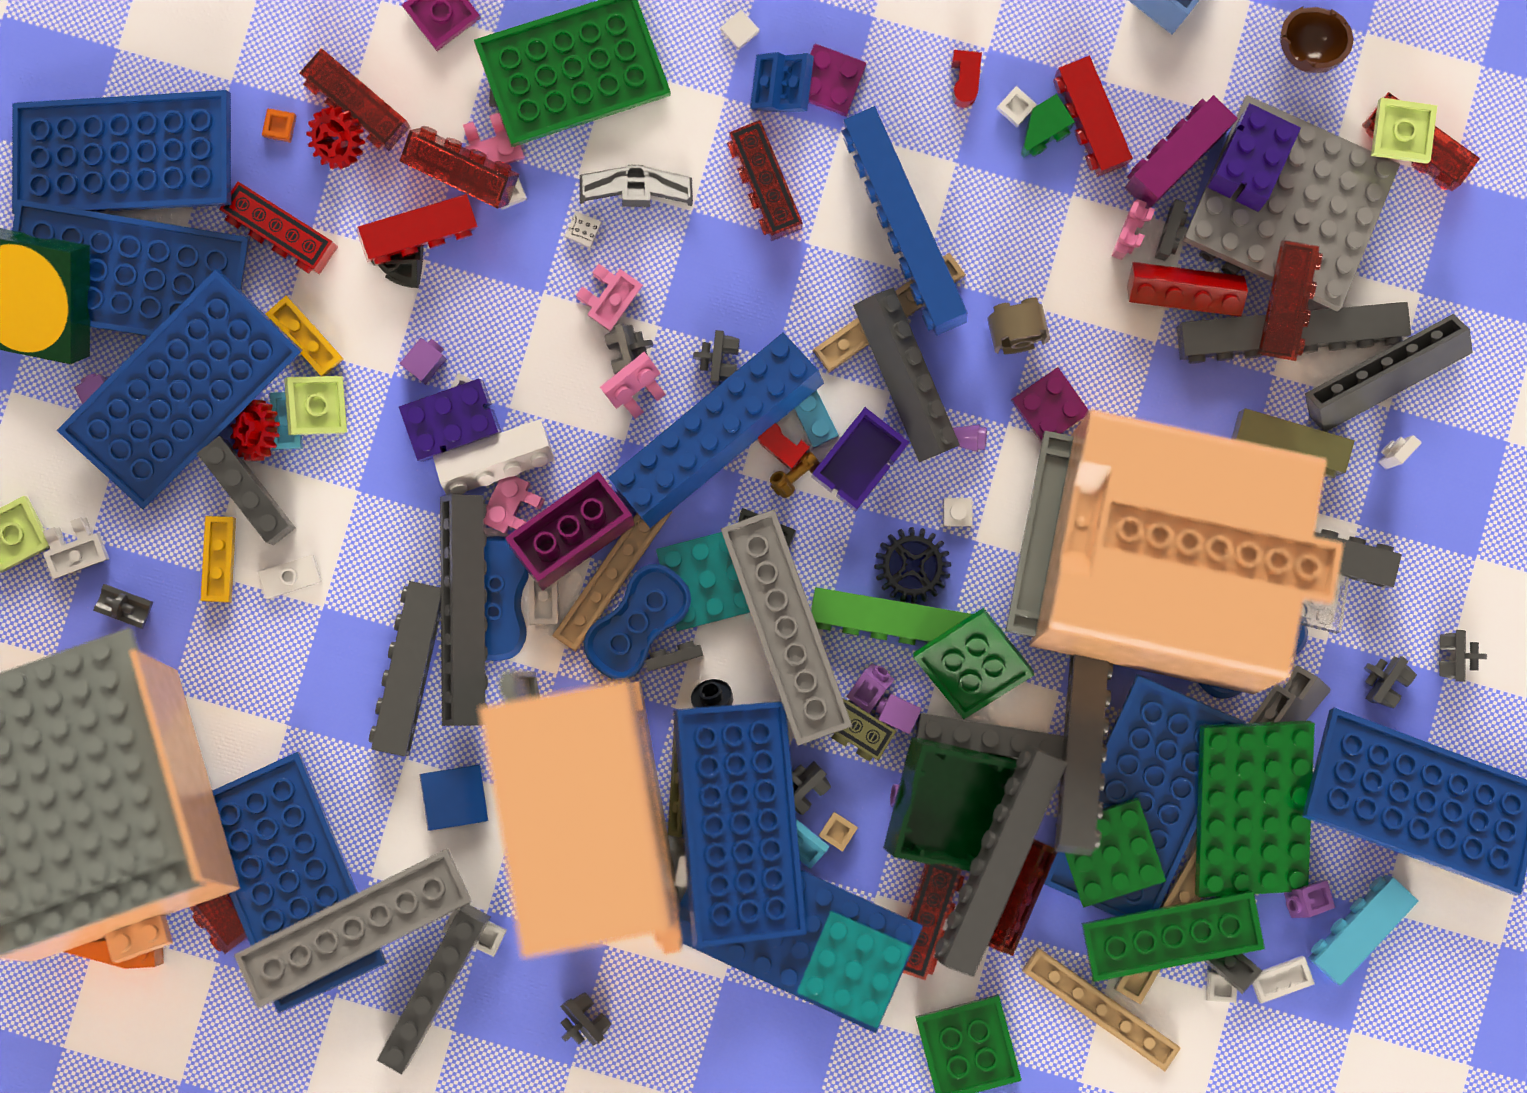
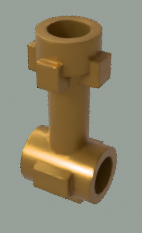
[770,451,820,498]

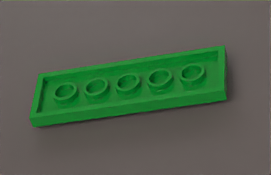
[1081,891,1265,982]

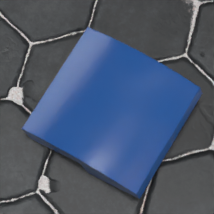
[750,52,814,112]
[419,764,488,831]

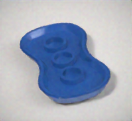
[484,536,529,661]
[584,564,691,681]

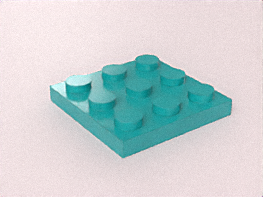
[656,532,750,632]
[797,911,912,1029]

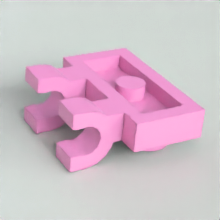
[462,113,525,176]
[1111,199,1155,260]
[576,264,643,332]
[600,352,666,419]
[484,476,545,534]

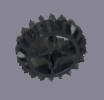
[874,527,951,604]

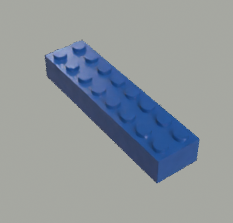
[841,106,968,336]
[608,332,824,528]

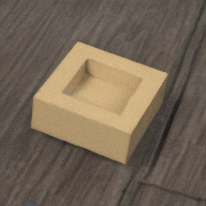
[818,812,858,852]

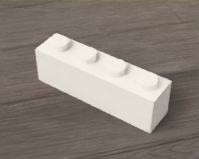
[433,419,555,495]

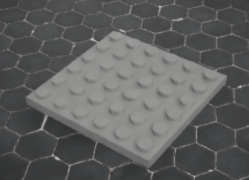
[1182,95,1400,312]

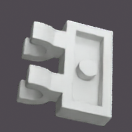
[43,517,109,579]

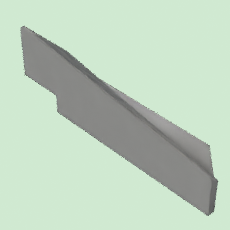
[1249,665,1331,723]

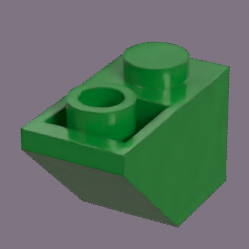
[1021,94,1075,158]

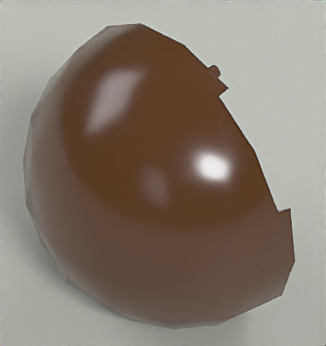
[1280,6,1354,73]

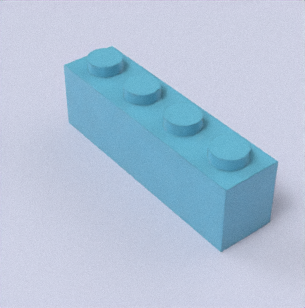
[1308,875,1419,986]

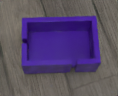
[1207,103,1301,212]
[399,378,502,462]
[811,407,910,512]

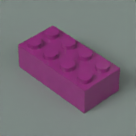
[1124,95,1238,209]
[505,471,635,591]

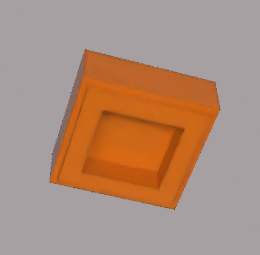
[262,108,297,143]

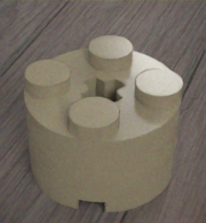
[987,297,1050,354]

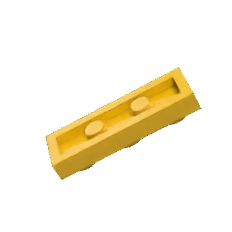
[265,295,344,376]
[200,516,236,603]

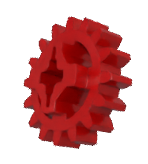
[306,107,365,169]
[230,399,280,462]

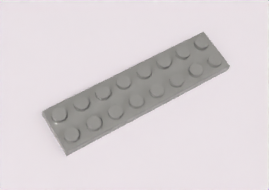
[721,509,852,746]
[234,849,473,1008]

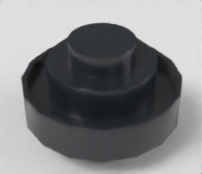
[690,679,734,708]

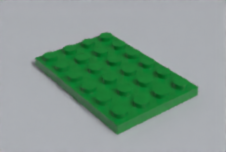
[474,0,671,147]
[1195,721,1315,897]

